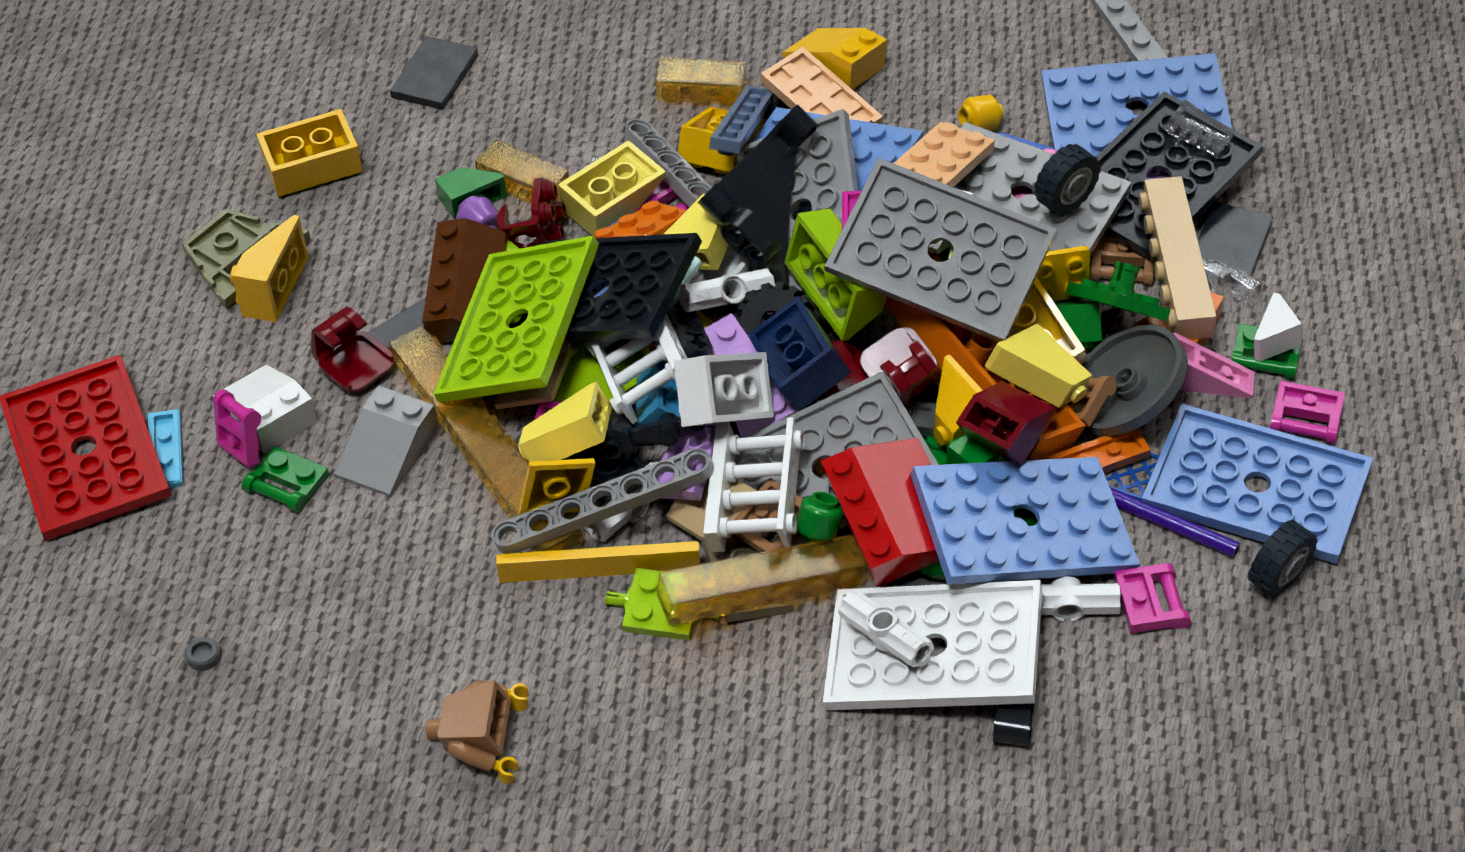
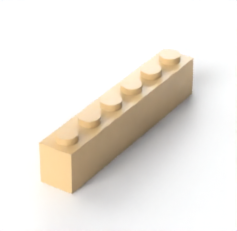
[1139,176,1216,340]

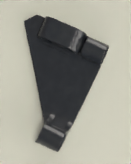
[697,104,817,283]

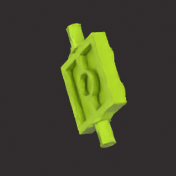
[605,568,721,641]

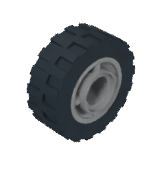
[1034,143,1101,216]
[1248,520,1318,598]

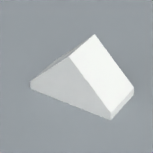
[1254,293,1302,361]

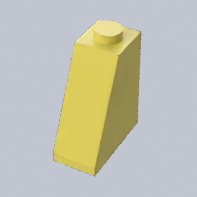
[664,194,729,270]
[985,323,1092,408]
[518,382,612,461]

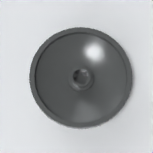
[1081,325,1188,436]

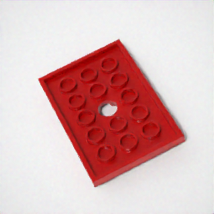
[0,354,172,541]

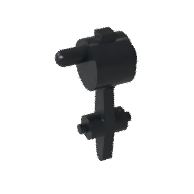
[588,412,705,466]

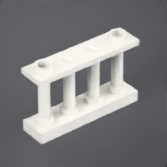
[585,313,687,424]
[703,417,805,552]

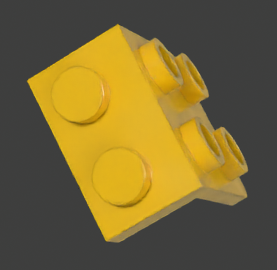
[1037,246,1090,301]

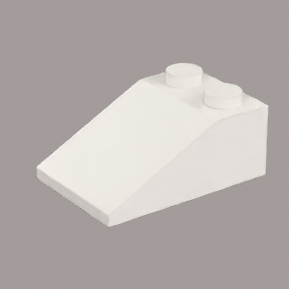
[674,352,774,427]
[213,365,318,454]

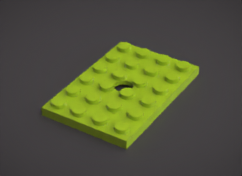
[433,235,599,403]

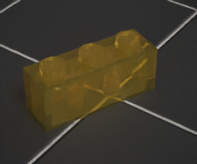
[655,57,747,106]
[475,140,569,204]

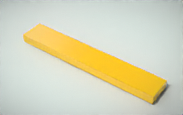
[496,541,701,583]

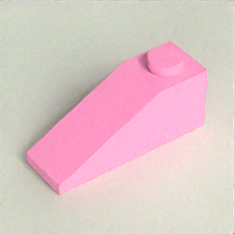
[1173,332,1255,398]

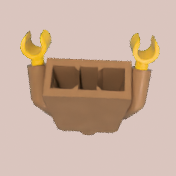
[425,680,529,784]

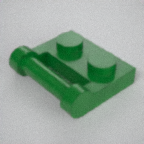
[1232,323,1300,380]
[241,446,329,513]

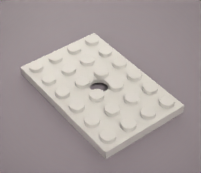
[823,580,1043,710]

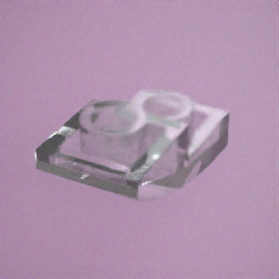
[1202,258,1262,309]

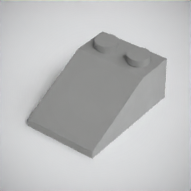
[334,385,439,497]

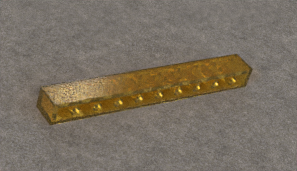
[389,326,583,552]

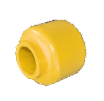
[958,94,1004,131]

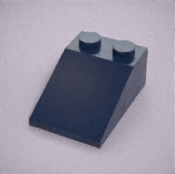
[748,296,851,411]

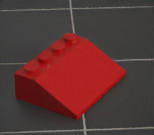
[821,438,939,587]

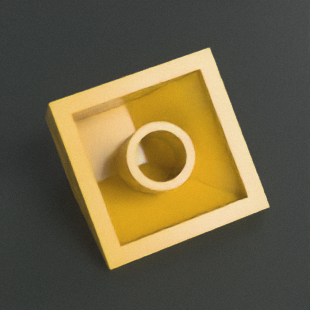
[933,354,982,448]
[518,458,595,515]

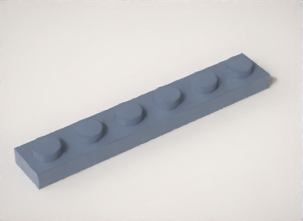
[709,85,774,156]

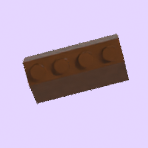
[422,218,508,343]

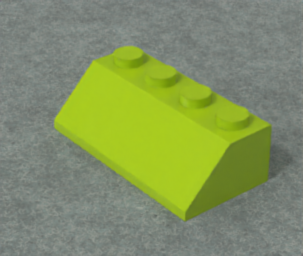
[784,209,887,341]

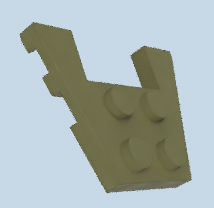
[182,209,311,308]

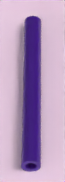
[1110,487,1240,558]

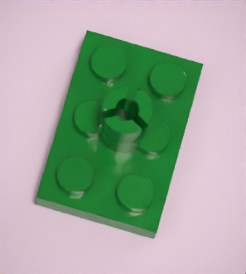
[1066,261,1170,321]

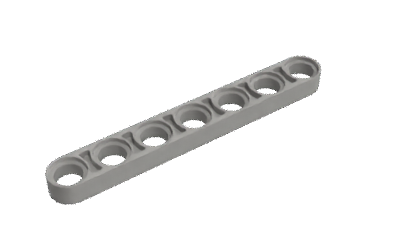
[625,119,712,208]
[492,448,714,554]

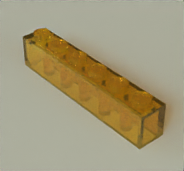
[657,535,866,626]

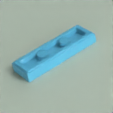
[148,409,183,488]

